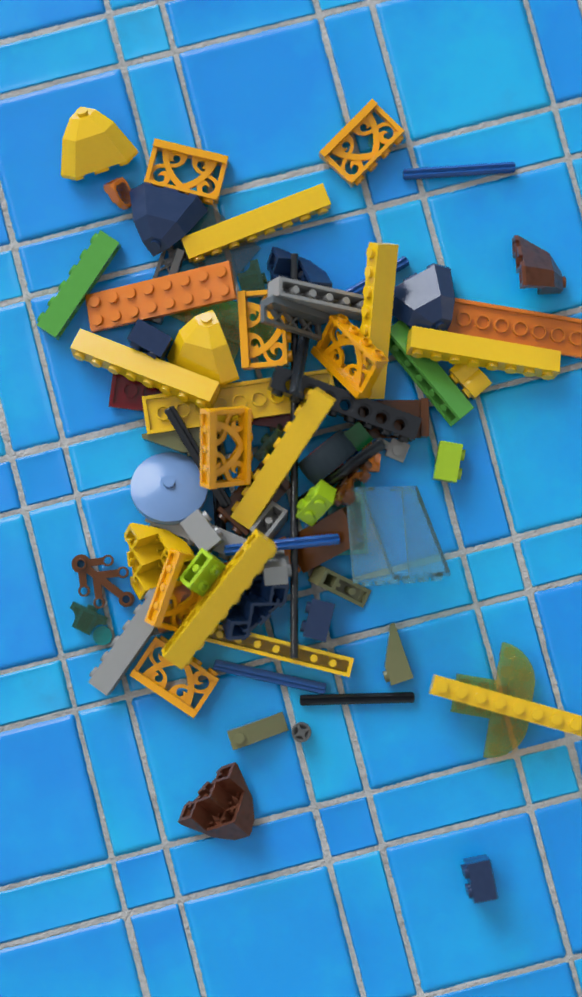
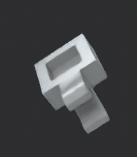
[377,437,410,463]

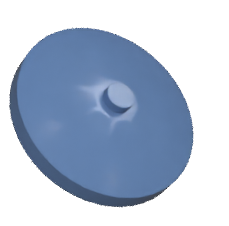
[131,452,208,525]

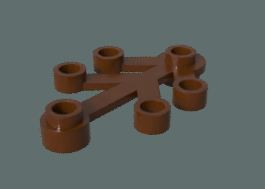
[333,456,372,507]
[72,554,135,608]

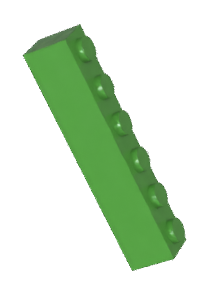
[37,230,121,340]
[389,320,474,426]

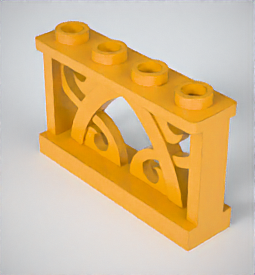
[319,98,405,188]
[144,138,229,205]
[237,290,293,370]
[310,314,389,399]
[200,406,253,489]
[145,547,202,632]
[130,635,220,718]

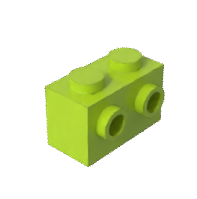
[432,440,466,484]
[296,479,337,527]
[178,548,226,597]

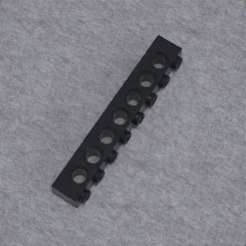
[267,365,422,443]

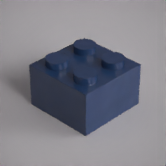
[127,318,174,361]
[300,598,335,642]
[461,854,498,903]

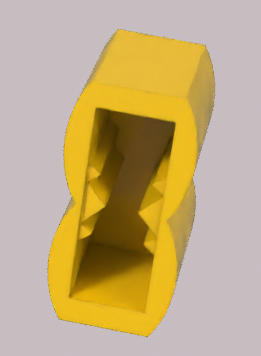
[449,364,492,400]

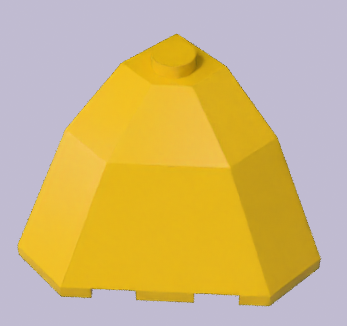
[61,107,138,181]
[167,310,240,386]
[124,523,195,600]

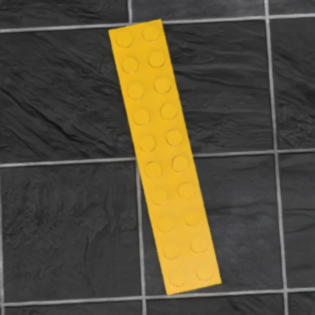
[142,369,334,435]

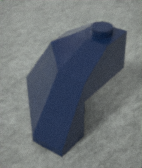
[129,182,208,257]
[267,247,332,318]
[392,263,455,331]
[217,568,290,640]

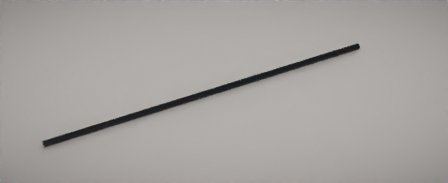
[290,253,298,658]

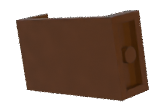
[355,398,429,439]
[216,459,290,537]
[286,506,366,573]

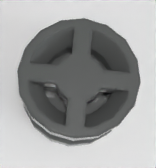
[292,722,311,742]

